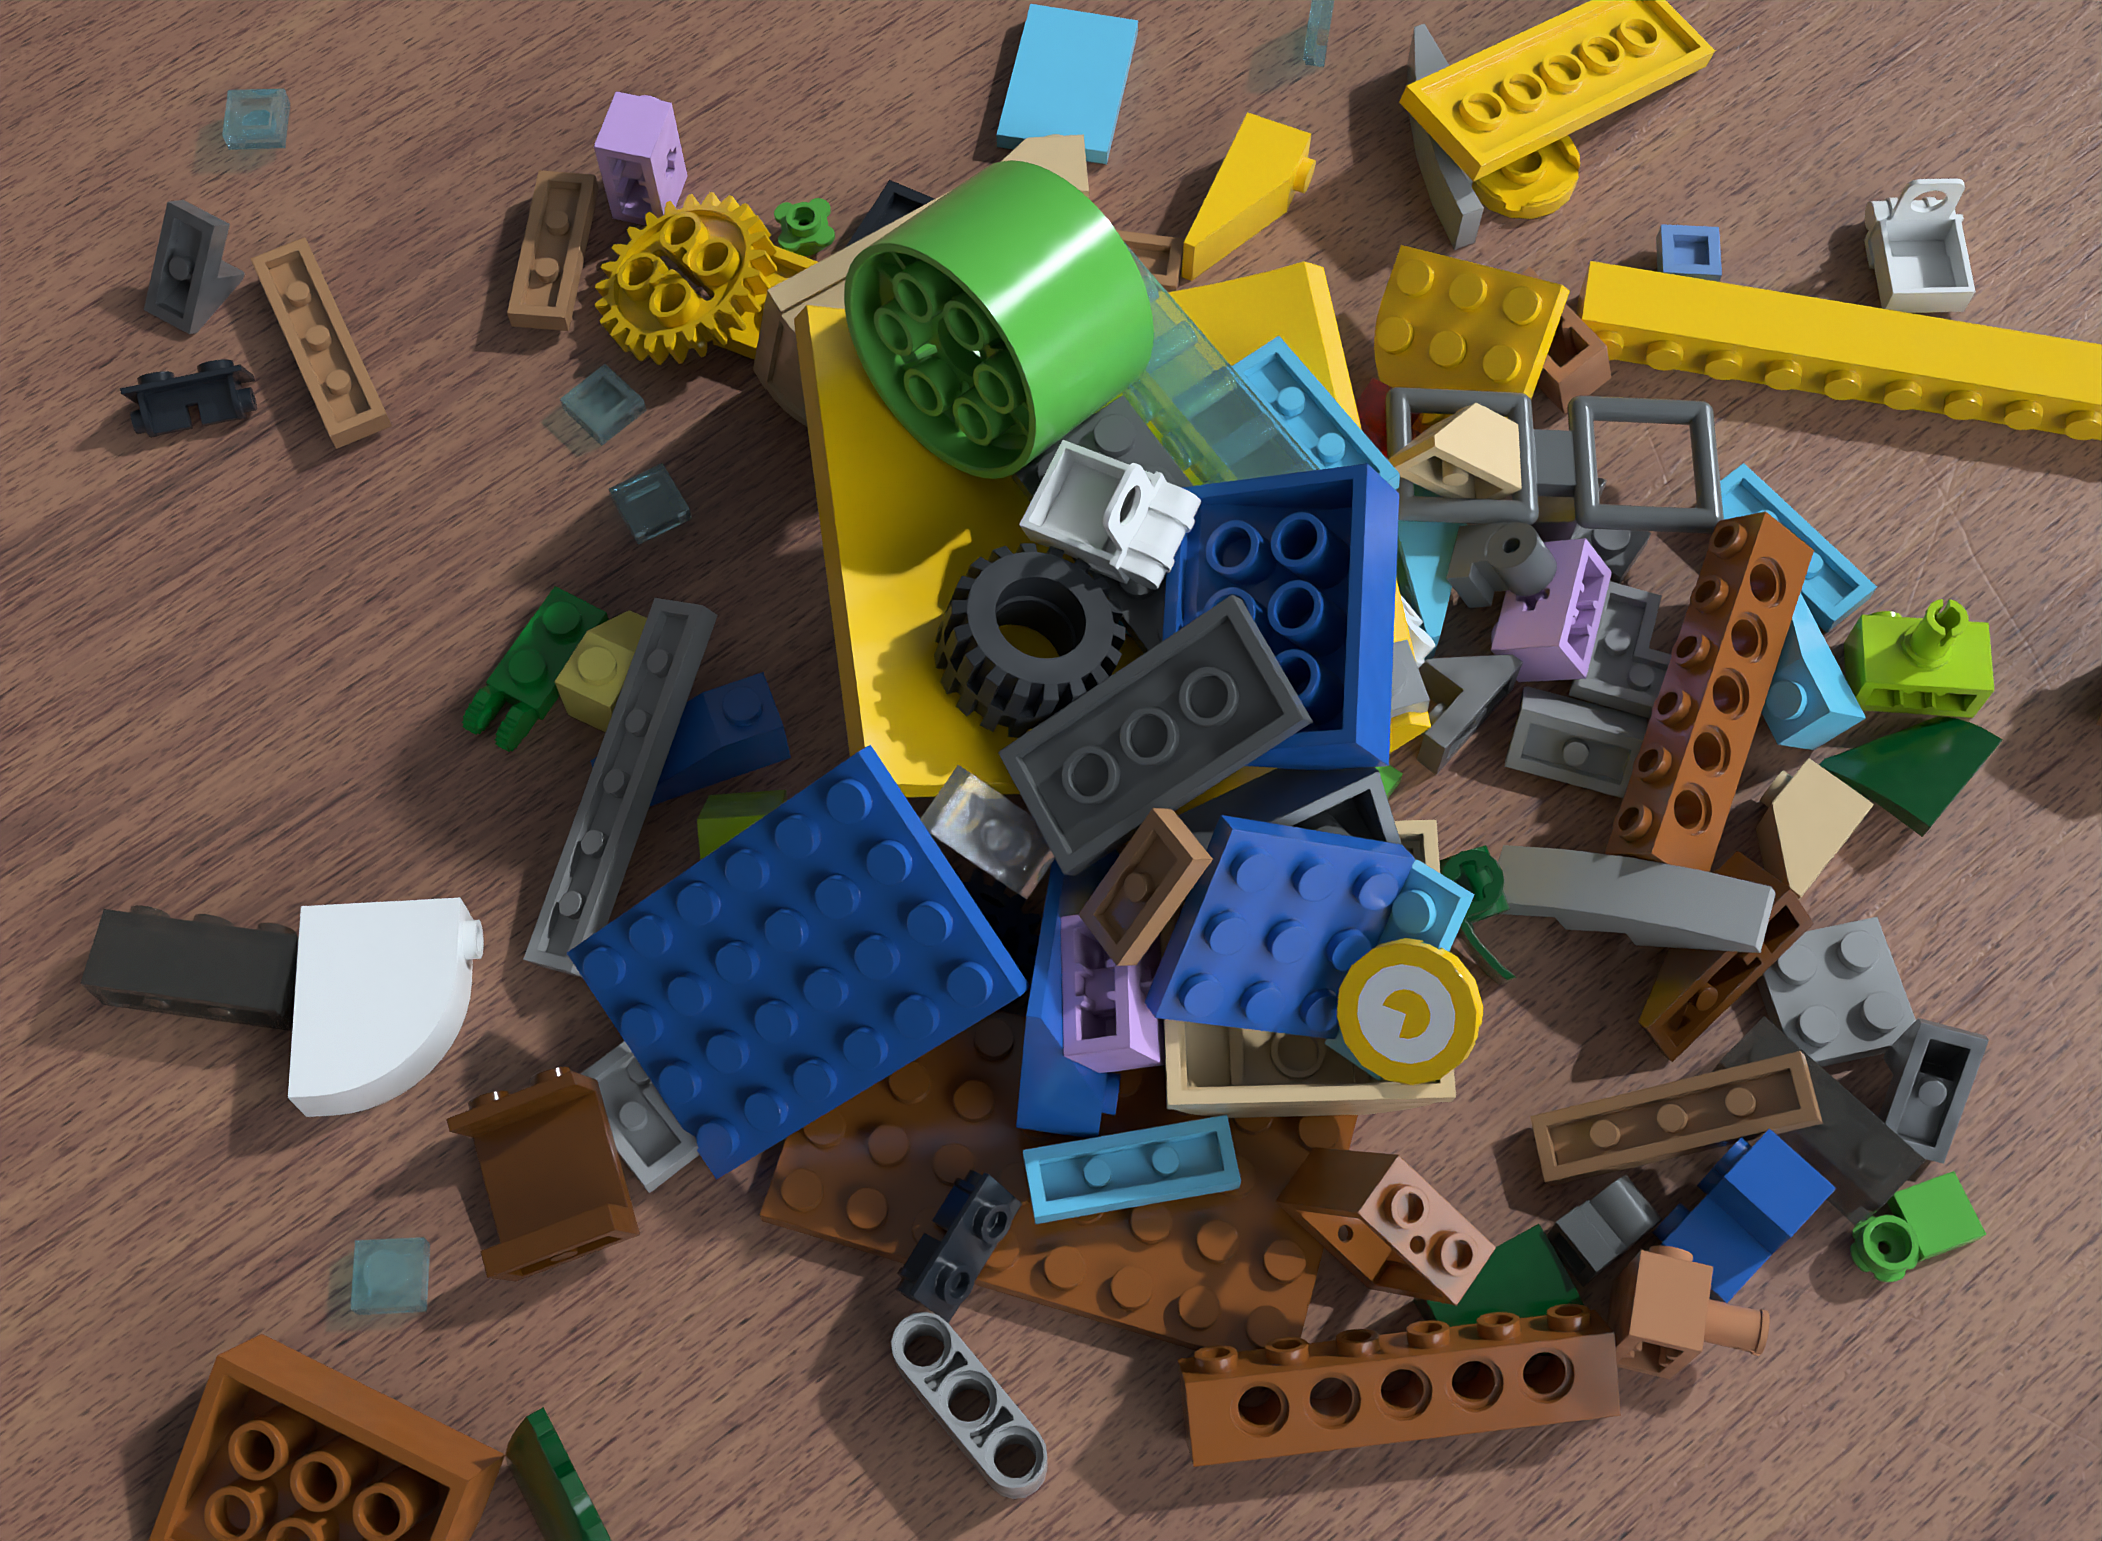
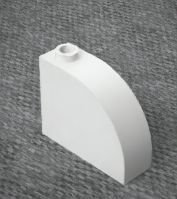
[288,898,484,1117]

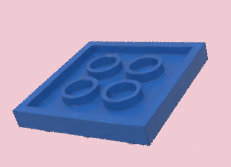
[1144,815,1415,1039]

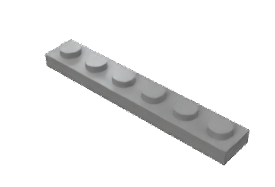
[523,598,718,978]

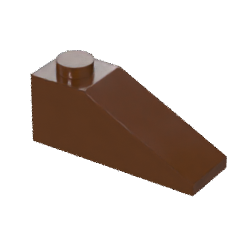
[1638,851,1814,1062]

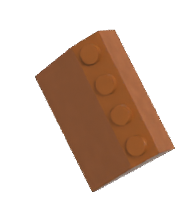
[149,1334,505,1541]

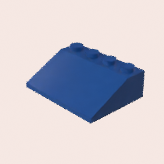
[1162,463,1399,771]
[1016,850,1121,1138]

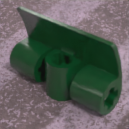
[1439,845,1516,985]

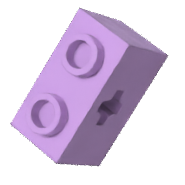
[594,92,687,226]
[1491,538,1612,682]
[1061,914,1165,1073]

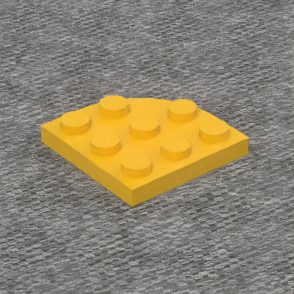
[1374,245,1570,433]

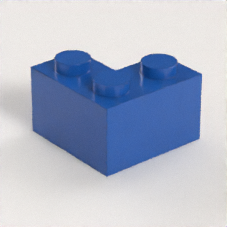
[1652,1129,1836,1303]

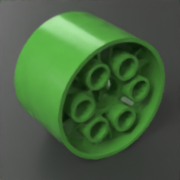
[844,160,1154,479]

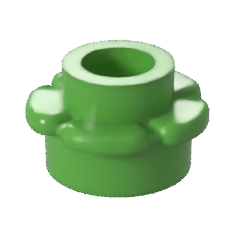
[1850,1215,1920,1282]

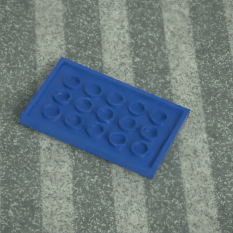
[567,745,1031,1180]

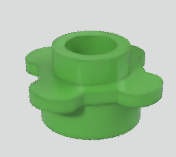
[774,198,835,256]

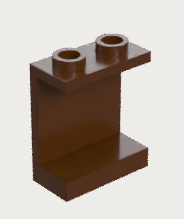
[446,1067,640,1282]

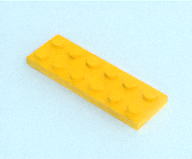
[1399,0,1715,182]

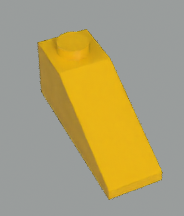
[1181,112,1316,281]

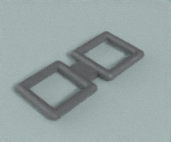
[1385,387,1724,534]

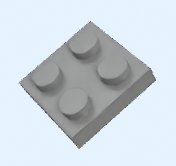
[1756,917,1916,1069]

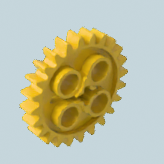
[595,192,777,365]

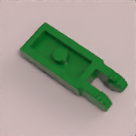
[462,586,609,752]

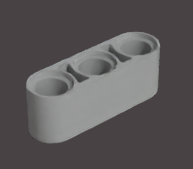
[891,1312,1048,1499]

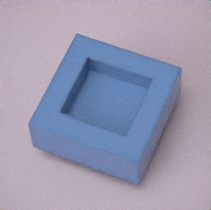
[1656,224,1722,282]

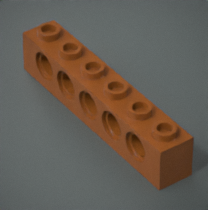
[1604,511,1814,872]
[1178,1304,1621,1467]

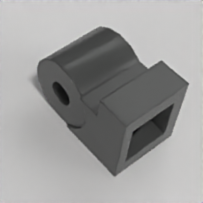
[1446,522,1557,608]
[1546,1175,1662,1287]

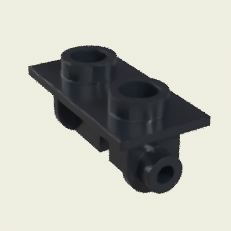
[120,359,257,438]
[895,1169,1022,1324]

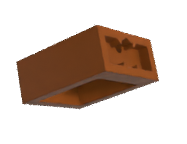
[1275,1147,1496,1306]

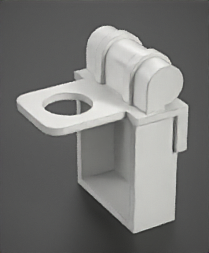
[1864,178,1976,313]
[1019,440,1201,590]

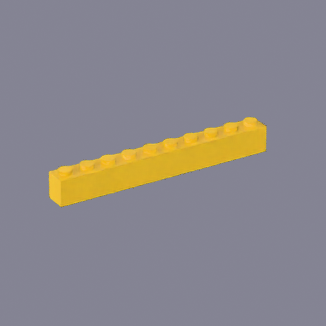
[1576,261,2102,441]

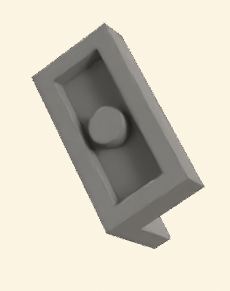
[1504,687,1647,798]

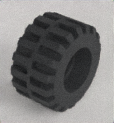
[934,543,1125,738]

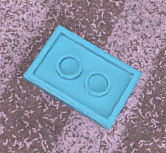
[996,4,1138,165]

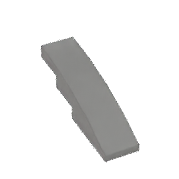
[1407,24,1484,250]
[1498,845,1776,953]

